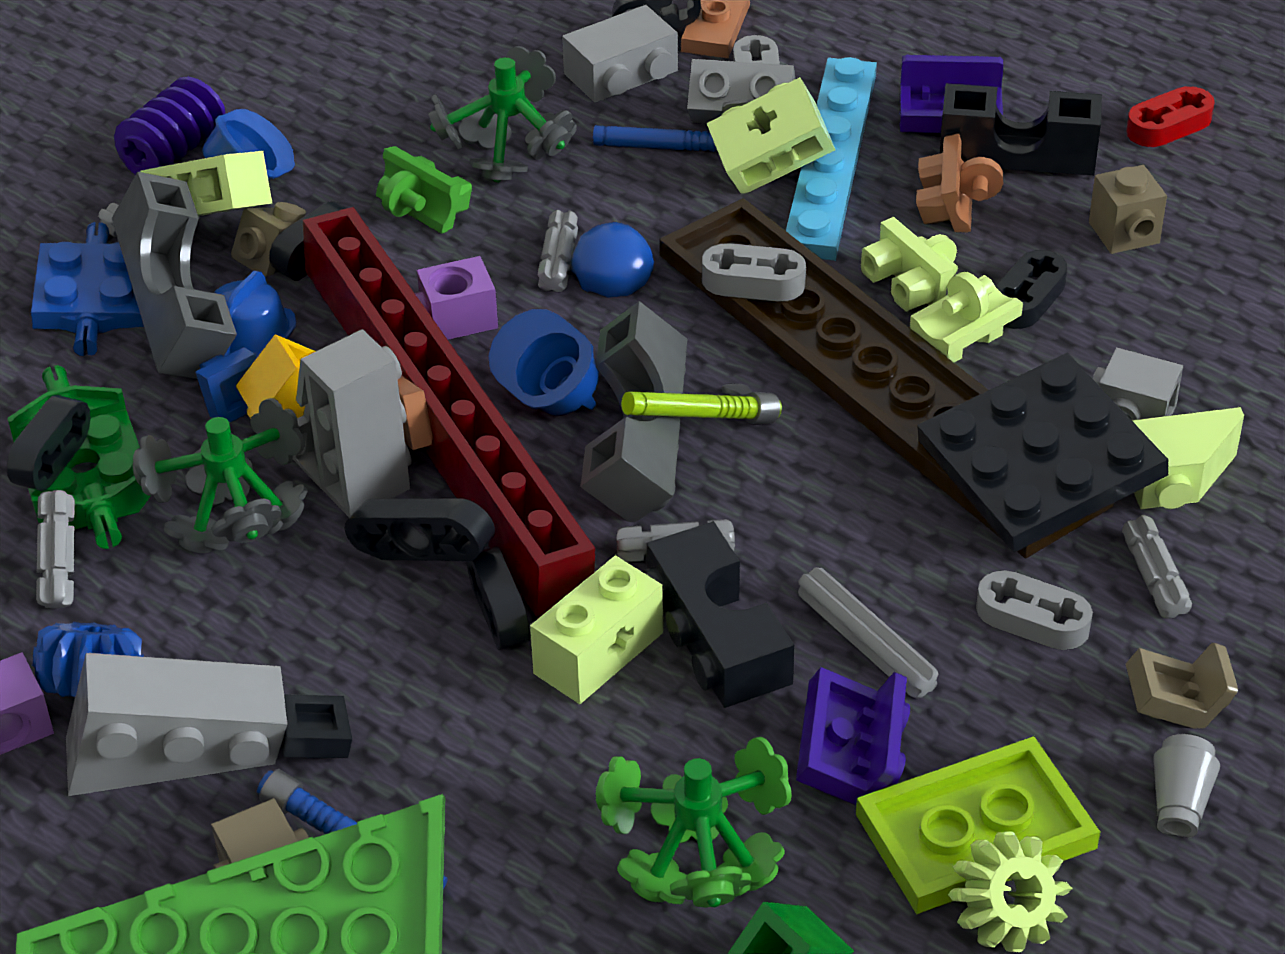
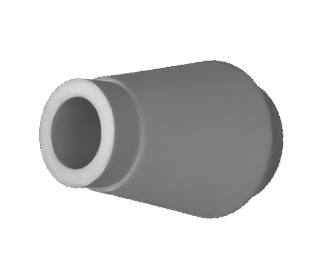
[1153,734,1220,838]

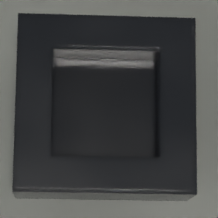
[282,694,352,759]

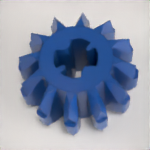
[32,622,144,697]

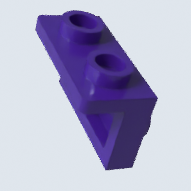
[899,55,1004,133]
[796,667,910,805]

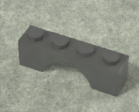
[112,172,237,379]
[580,301,688,522]

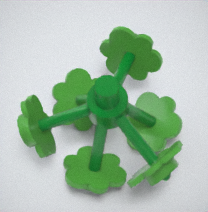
[596,737,792,908]

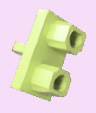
[861,217,958,312]
[910,272,1023,362]

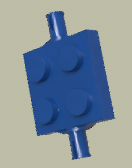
[31,222,144,356]

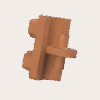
[916,134,1003,233]

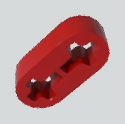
[1126,86,1215,147]

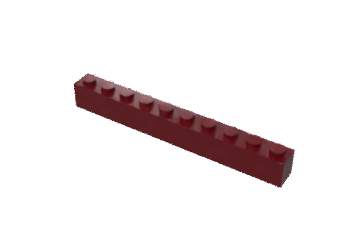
[303,207,595,619]

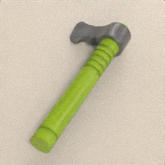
[621,384,782,424]

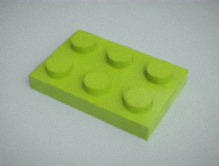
[856,736,1100,914]

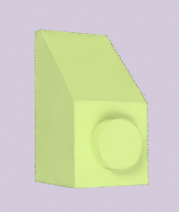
[1132,407,1244,509]

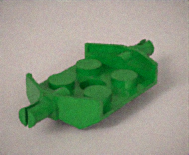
[8,365,151,549]

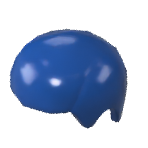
[571,222,654,298]

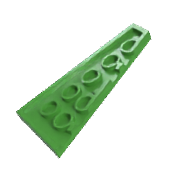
[16,794,445,954]

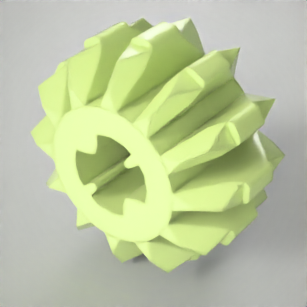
[948,832,1073,952]

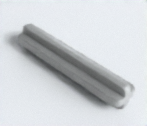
[798,567,938,699]

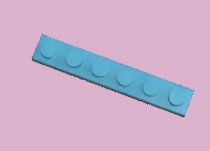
[786,57,877,261]

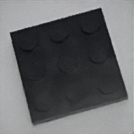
[917,352,1169,552]

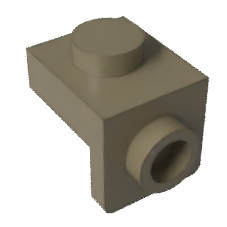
[231,202,306,277]
[1125,643,1238,729]

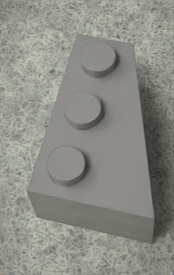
[292,329,412,518]
[66,653,287,796]

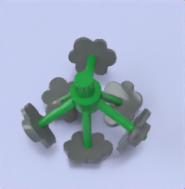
[428,46,577,183]
[133,398,308,553]

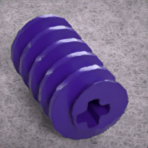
[114,76,226,175]

